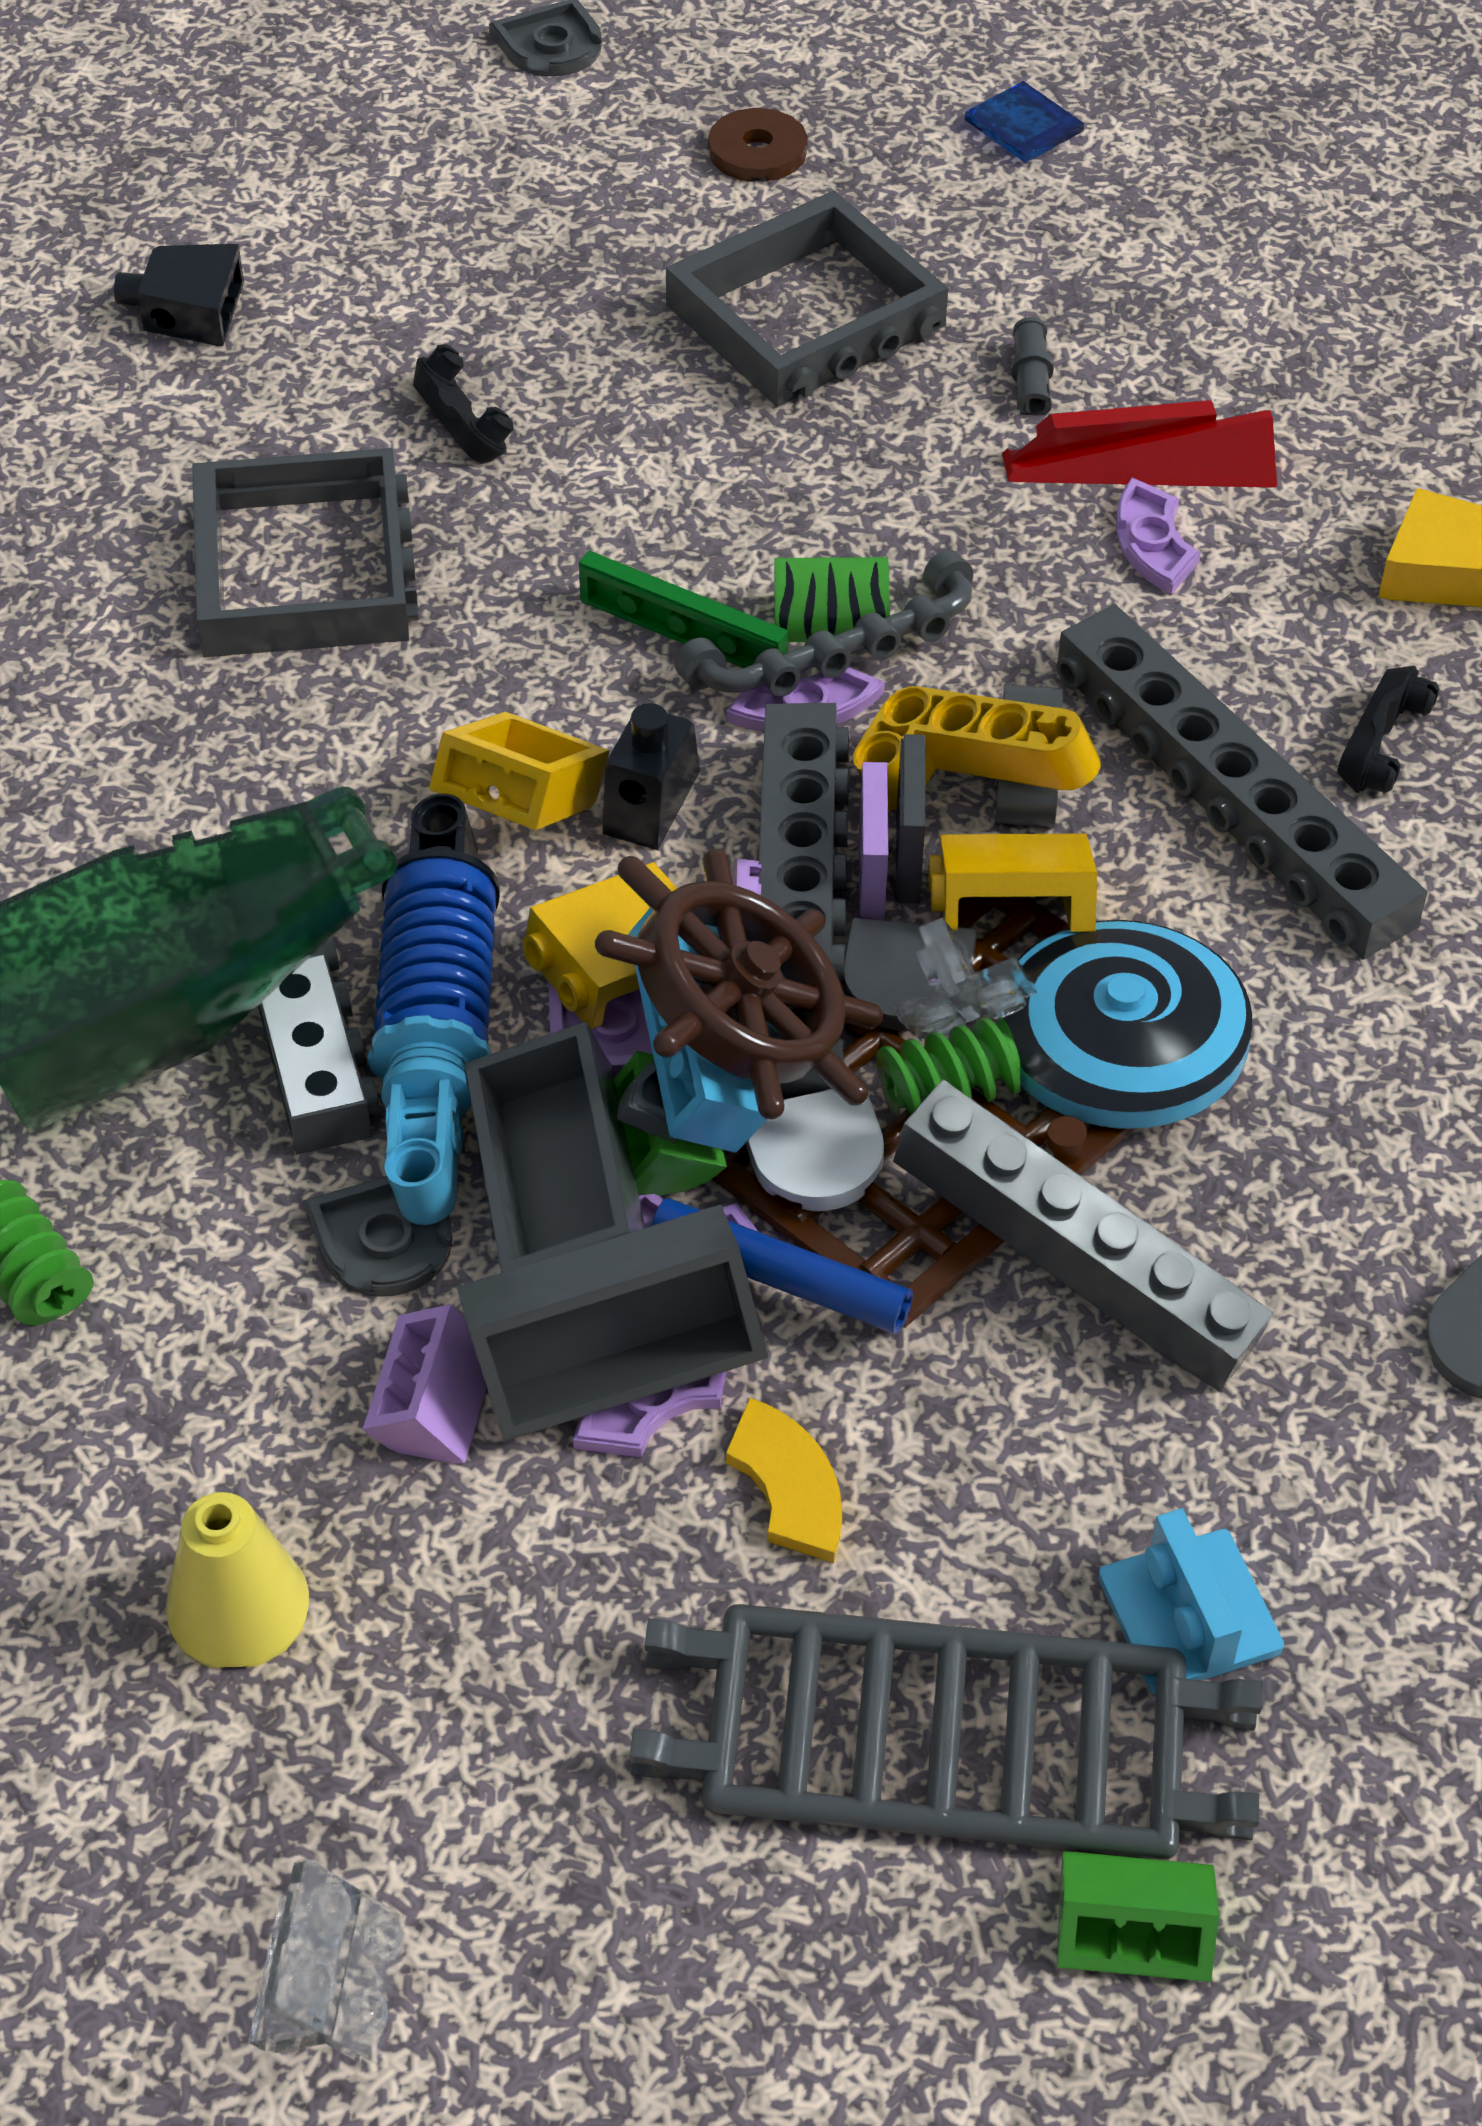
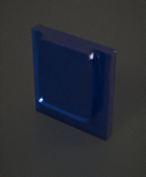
[965,81,1084,163]

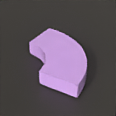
[1116,477,1201,595]
[726,667,885,731]
[573,1371,727,1458]

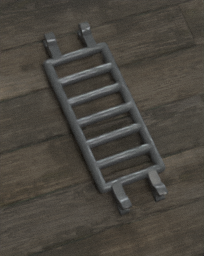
[629,1604,1263,1860]

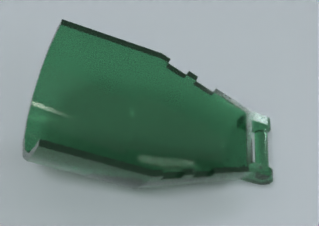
[0,786,398,1133]

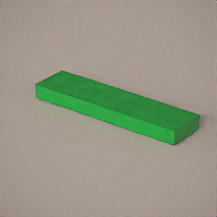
[579,550,788,668]

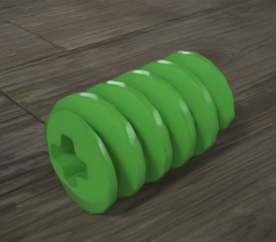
[877,1017,1021,1116]
[0,1180,94,1326]

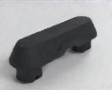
[413,344,514,464]
[1337,665,1440,794]

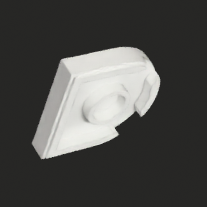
[745,1089,884,1211]

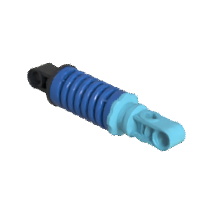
[368,794,500,1225]

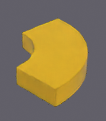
[726,1398,842,1563]

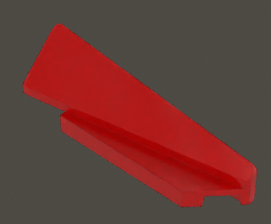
[1002,400,1277,488]

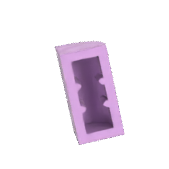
[362,1304,487,1464]

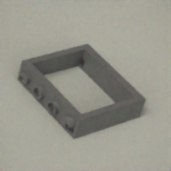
[666,190,948,407]
[192,448,419,657]

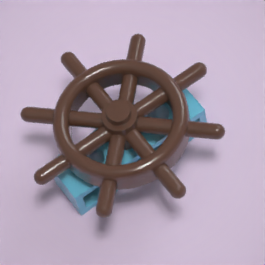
[595,849,883,1153]

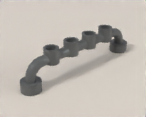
[674,550,973,697]

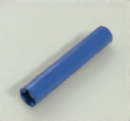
[651,1198,913,1334]

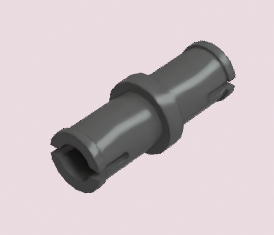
[1011,317,1054,415]

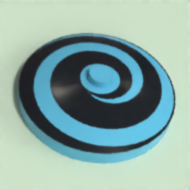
[996,920,1252,1129]

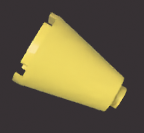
[166,1492,309,1669]

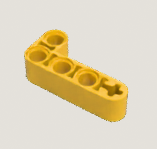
[853,686,1101,810]

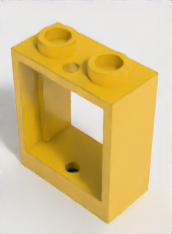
[429,711,610,830]

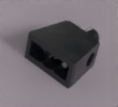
[114,244,244,346]
[602,703,700,851]

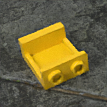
[928,833,1097,932]
[523,862,678,1029]

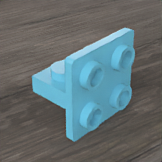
[1098,1508,1284,1695]

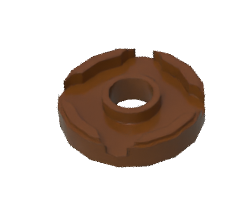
[708,108,808,181]

